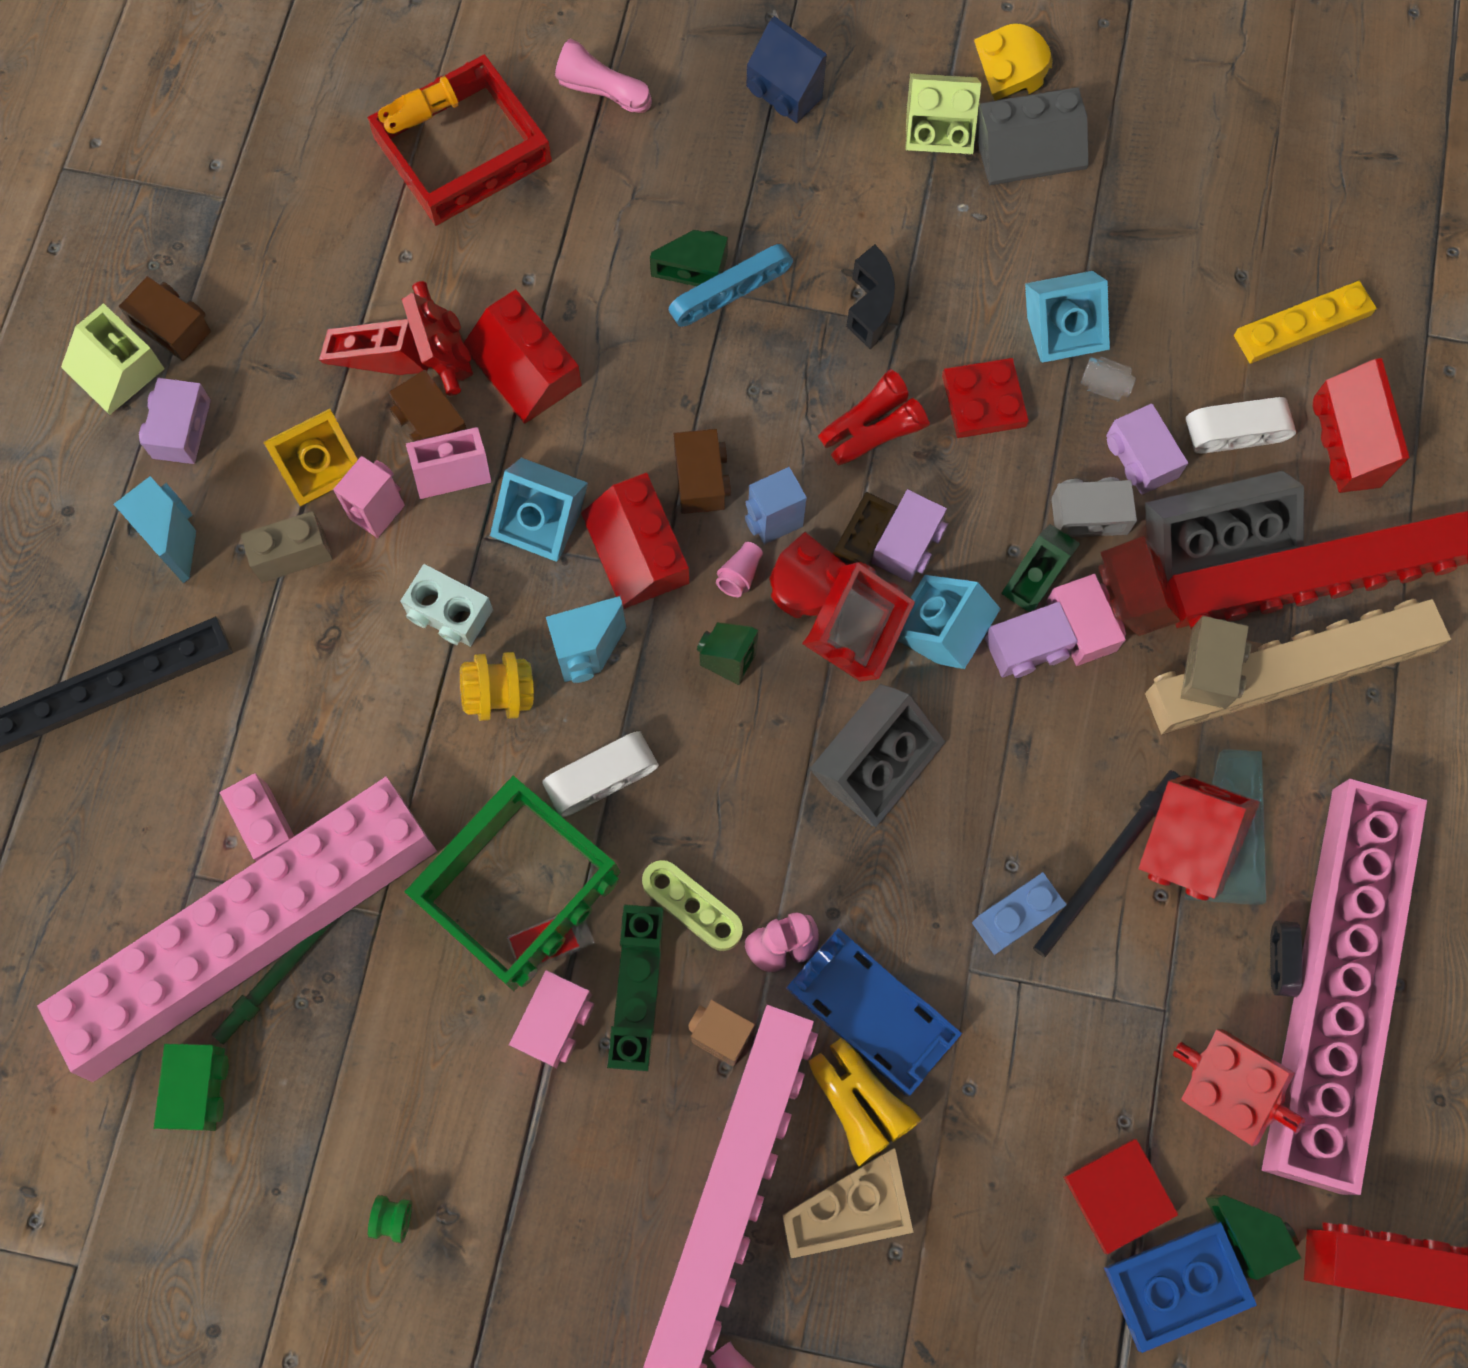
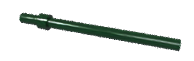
[212,920,335,1045]

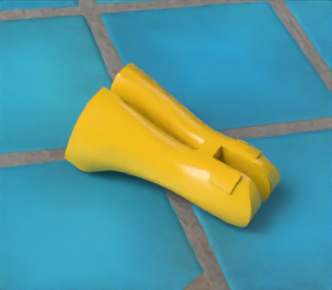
[808,1038,922,1167]

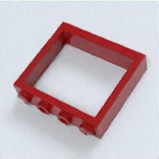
[367,54,552,226]

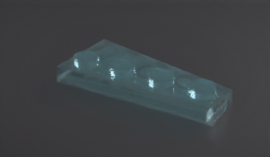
[1184,749,1266,905]

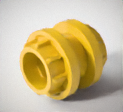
[460,652,534,721]

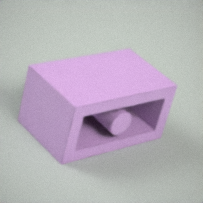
[139,378,211,464]
[1106,404,1188,495]
[871,489,948,582]
[984,602,1078,678]

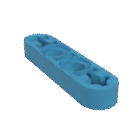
[668,244,793,327]

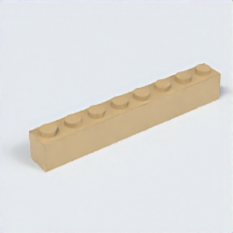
[1145,599,1451,735]

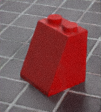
[1138,775,1260,901]

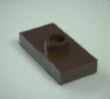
[833,492,898,565]

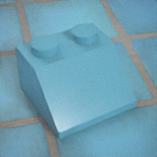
[1025,271,1110,363]
[490,458,588,562]
[114,476,196,583]
[897,575,1001,669]
[546,596,626,683]

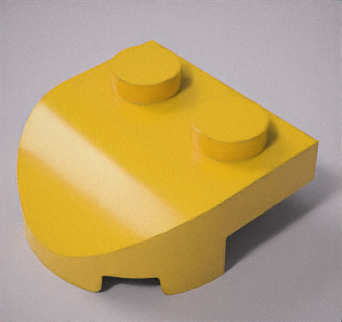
[974,24,1053,101]

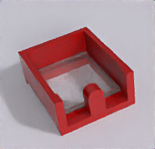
[802,562,915,682]

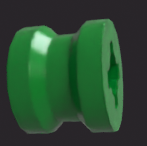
[368,1195,412,1243]

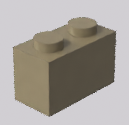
[240,511,333,583]
[1181,616,1251,709]

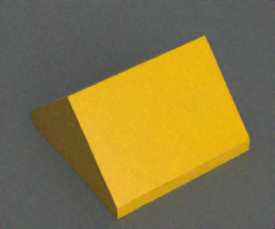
[264,409,358,506]

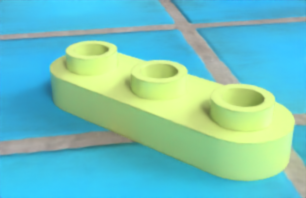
[642,860,743,951]

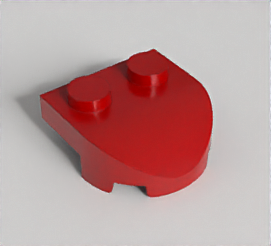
[769,532,851,618]

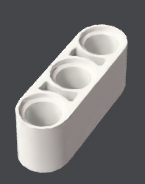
[1186,397,1296,454]
[542,731,659,817]

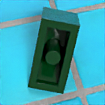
[650,230,728,287]
[1001,524,1080,612]
[697,622,758,685]
[1205,1195,1302,1280]

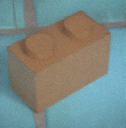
[688,1000,755,1067]

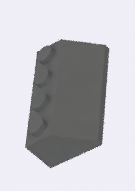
[1145,471,1304,585]

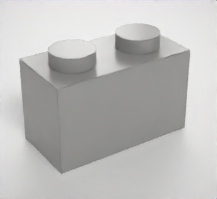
[1051,477,1137,537]

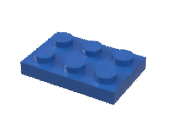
[1104,1222,1257,1353]

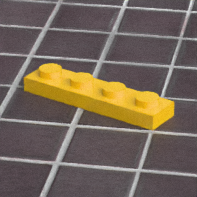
[1234,280,1377,364]

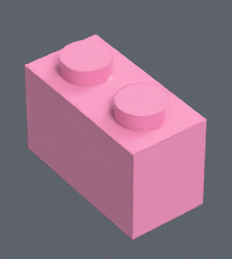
[406,427,491,499]
[333,456,405,538]
[1047,574,1126,666]
[219,773,294,861]
[509,970,594,1069]

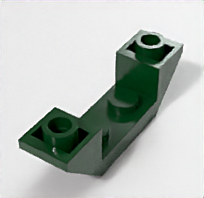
[607,904,664,1072]

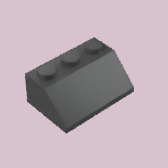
[975,87,1088,186]
[810,684,945,828]

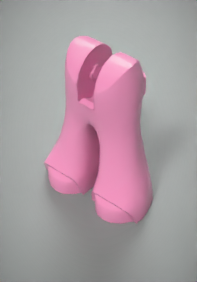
[555,38,652,113]
[745,913,819,972]

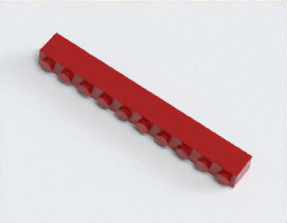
[1163,511,1468,630]

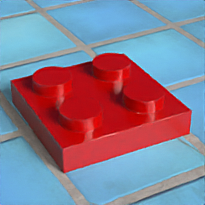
[942,358,1029,438]

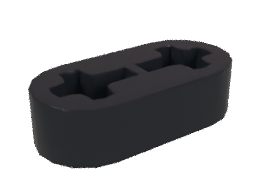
[1270,921,1303,997]

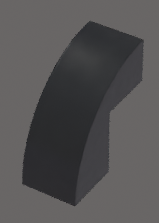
[846,244,895,349]

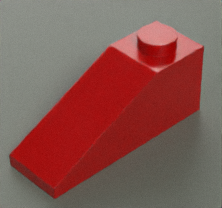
[319,319,429,375]

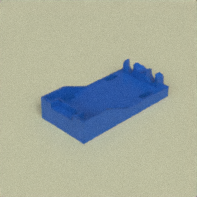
[786,928,962,1097]

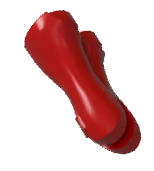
[818,369,930,466]

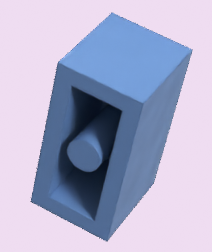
[745,467,807,545]
[972,872,1066,955]

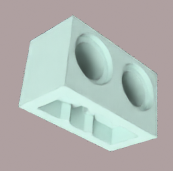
[400,564,493,647]

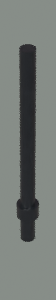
[1033,770,1181,957]

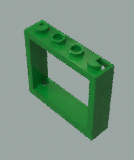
[404,775,621,991]

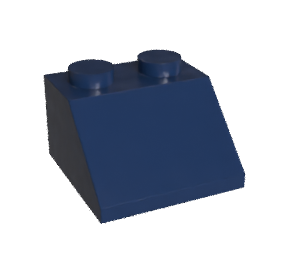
[746,16,827,123]

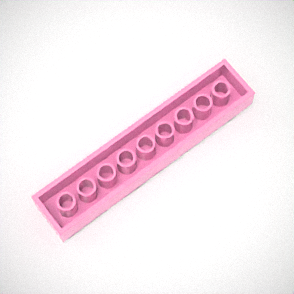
[37,777,437,1082]
[1262,779,1427,1195]
[643,1005,818,1368]

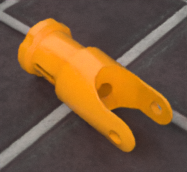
[378,76,459,133]

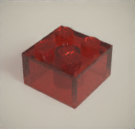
[1099,536,1182,636]

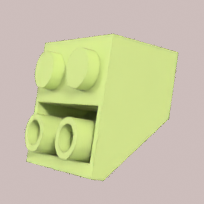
[905,74,981,154]
[61,303,165,415]

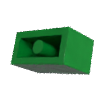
[153,1044,229,1131]

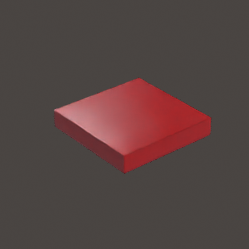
[1063,1139,1178,1254]

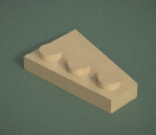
[782,1148,914,1258]

